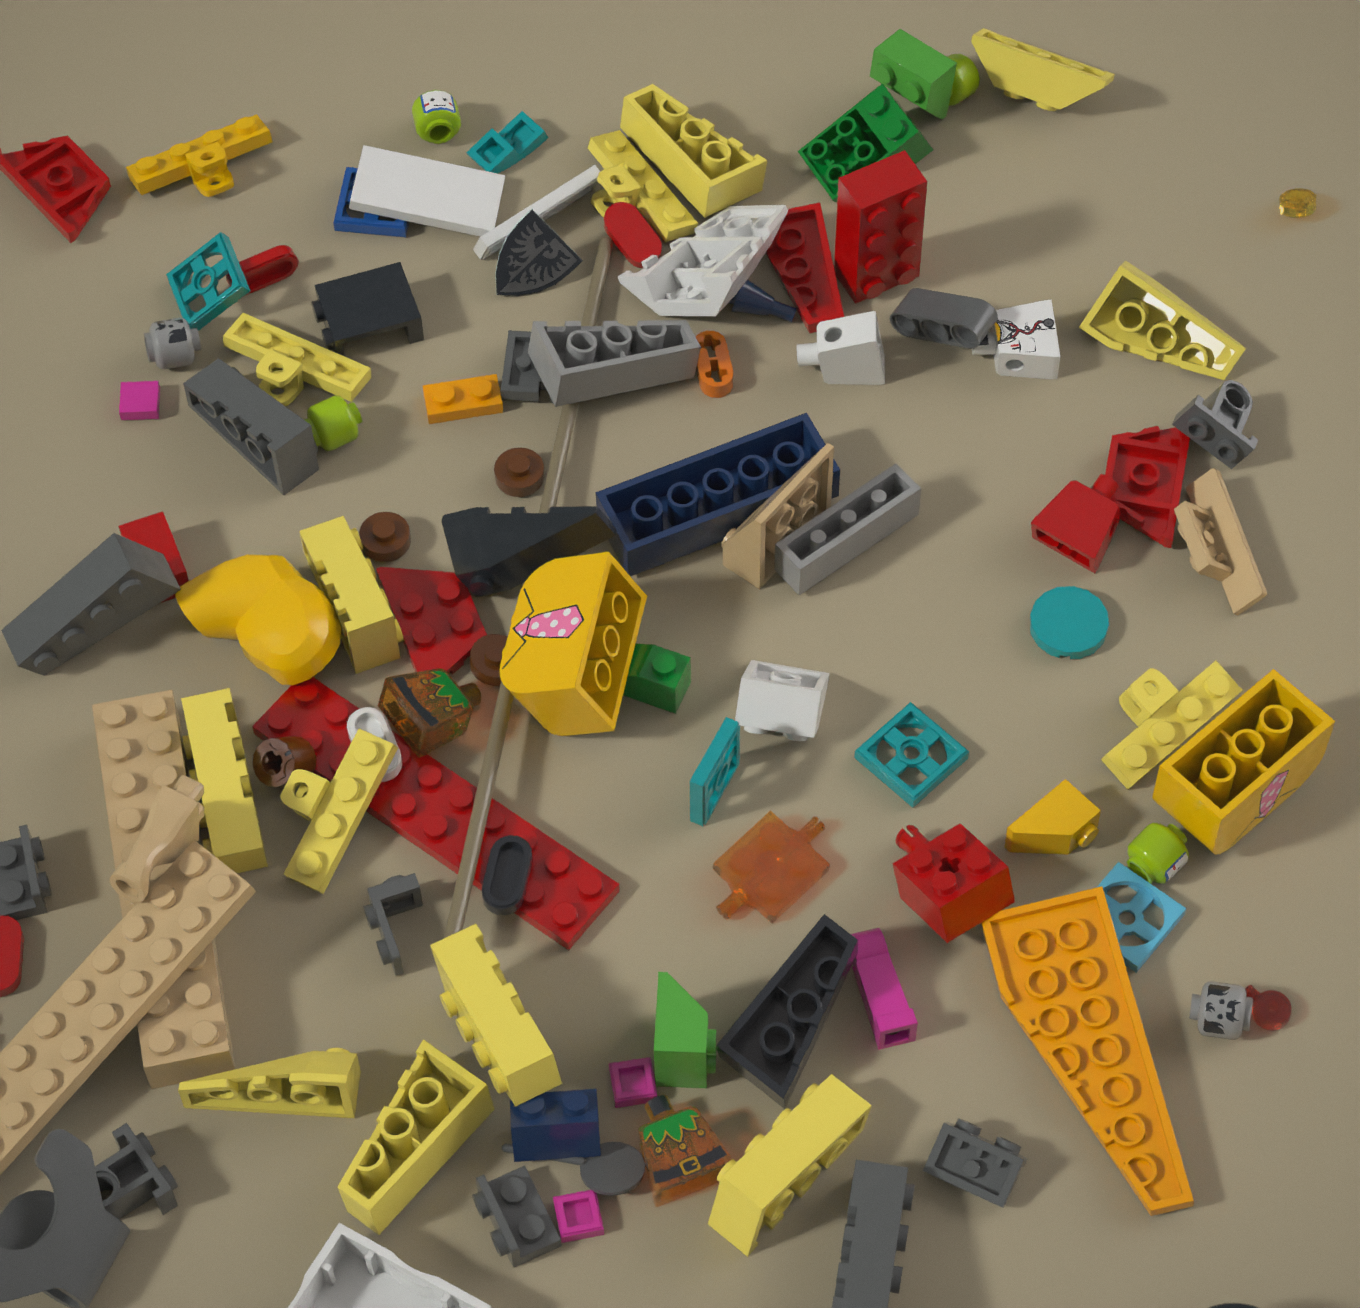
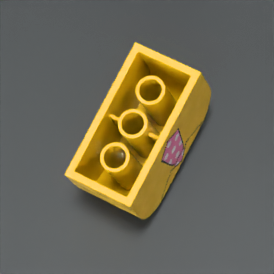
[500,552,647,736]
[1152,669,1335,855]

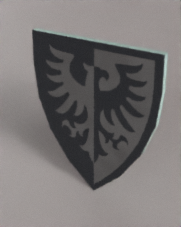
[495,209,583,296]

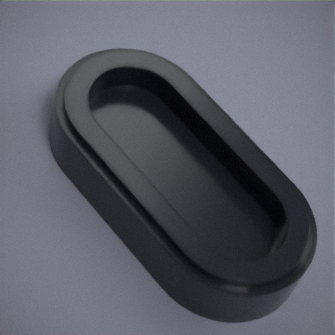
[482,835,533,915]

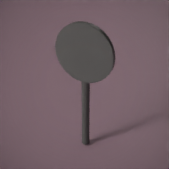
[502,1142,645,1196]

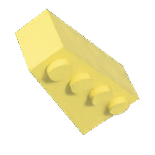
[620,84,767,218]
[299,516,404,674]
[181,688,268,873]
[430,924,562,1107]
[337,1039,495,1235]
[708,1074,872,1257]

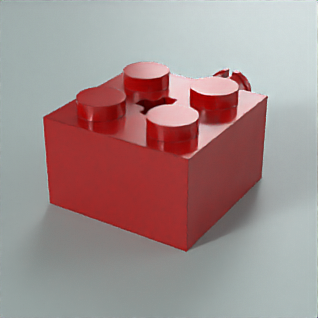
[892,823,1015,943]

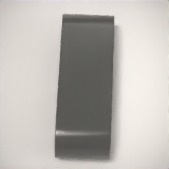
[889,288,998,349]

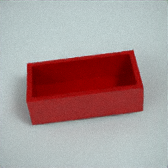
[834,150,928,304]

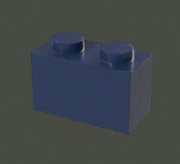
[510,1089,601,1162]

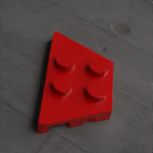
[0,135,111,243]
[1105,426,1190,548]
[376,567,487,696]

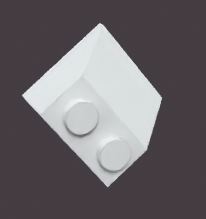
[735,660,830,741]

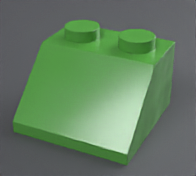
[869,29,957,120]
[654,972,717,1089]

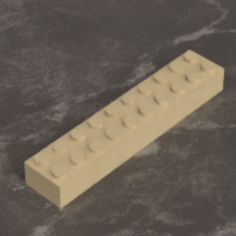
[92,690,235,1089]

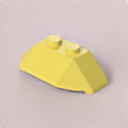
[971,28,1115,111]

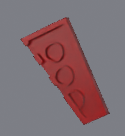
[766,202,844,333]

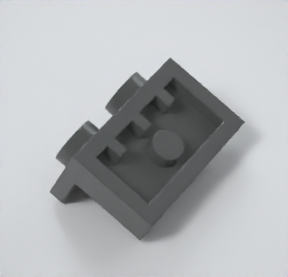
[0,824,52,920]
[923,1118,1028,1208]
[472,1166,562,1268]

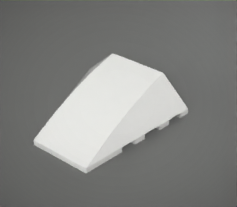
[618,205,788,317]

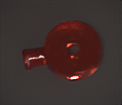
[1245,985,1292,1031]

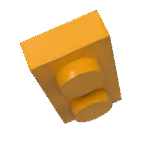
[422,374,503,424]

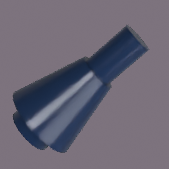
[729,279,797,322]

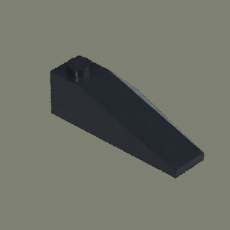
[441,506,617,597]

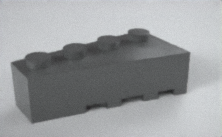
[183,358,319,495]
[1,533,181,676]
[832,1159,915,1308]

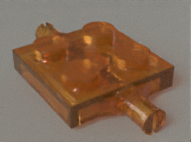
[713,810,830,924]

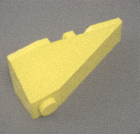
[1079,261,1246,380]
[178,1048,361,1118]

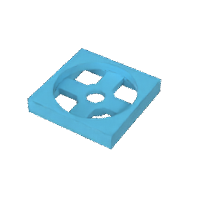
[1096,862,1186,973]

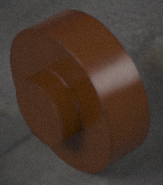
[494,447,545,497]
[359,512,411,562]
[470,634,508,686]

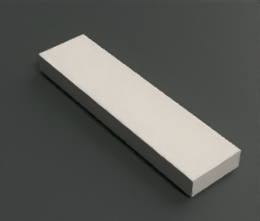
[473,165,600,260]

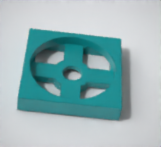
[166,232,250,331]
[854,702,969,808]
[689,717,740,827]

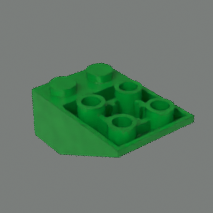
[798,84,934,202]

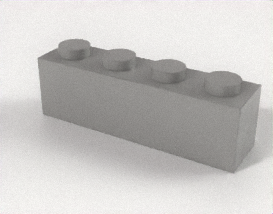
[774,464,921,595]

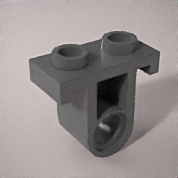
[1172,380,1258,469]
[95,1123,178,1219]

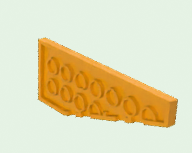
[981,886,1194,1216]

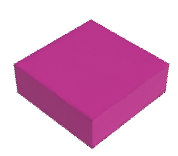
[119,381,160,420]
[609,1057,657,1108]
[553,1190,604,1243]

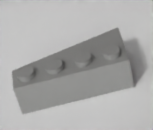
[528,320,701,407]

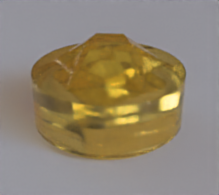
[1279,188,1317,218]

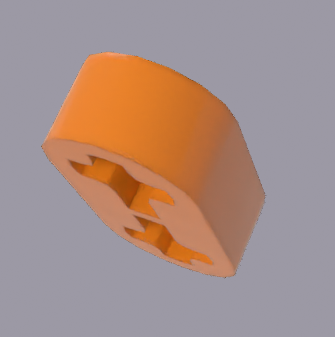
[695,330,733,398]

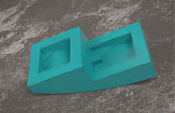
[466,111,549,174]

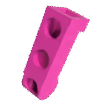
[851,928,918,1050]

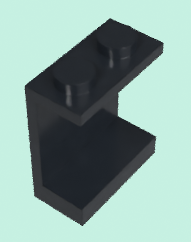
[311,262,424,356]

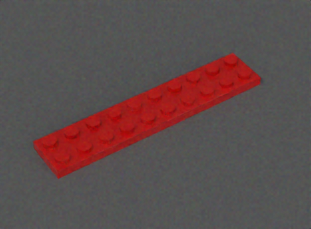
[252,677,620,951]

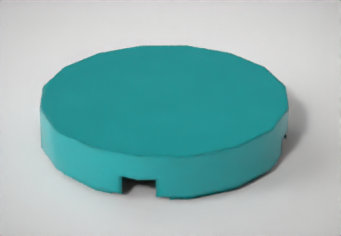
[1030,586,1109,659]

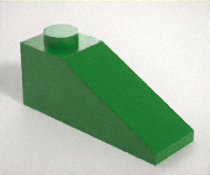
[623,643,691,714]

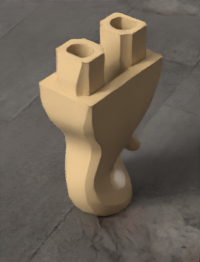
[109,775,204,902]

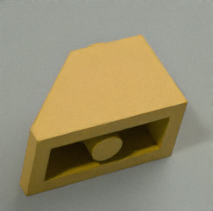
[1004,779,1101,855]

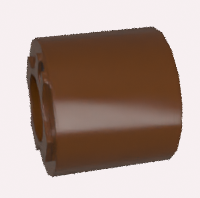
[252,736,316,787]

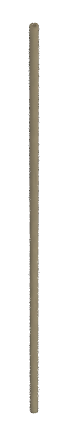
[443,237,614,939]

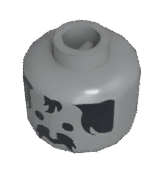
[144,318,201,370]
[1189,981,1253,1040]

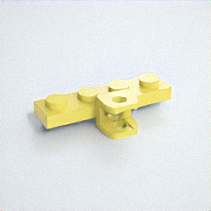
[587,130,698,242]
[223,313,371,407]
[1101,660,1242,790]
[280,728,398,894]

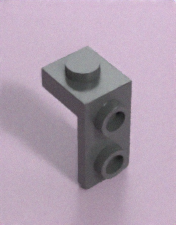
[363,873,423,976]

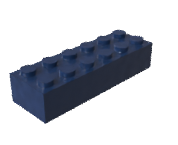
[595,412,840,576]

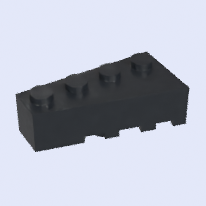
[716,914,858,1109]

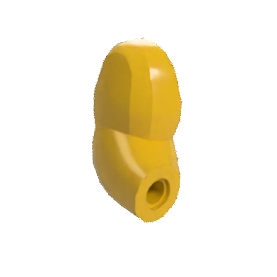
[175,554,341,685]

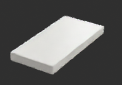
[349,145,505,237]

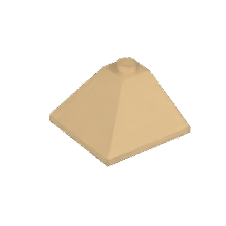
[722,443,834,590]

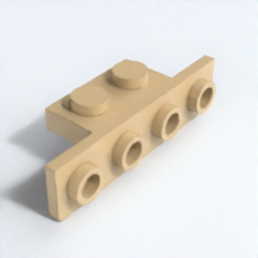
[1174,468,1267,615]

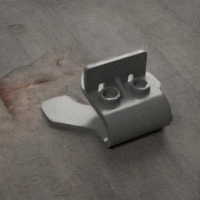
[0,1129,130,1308]

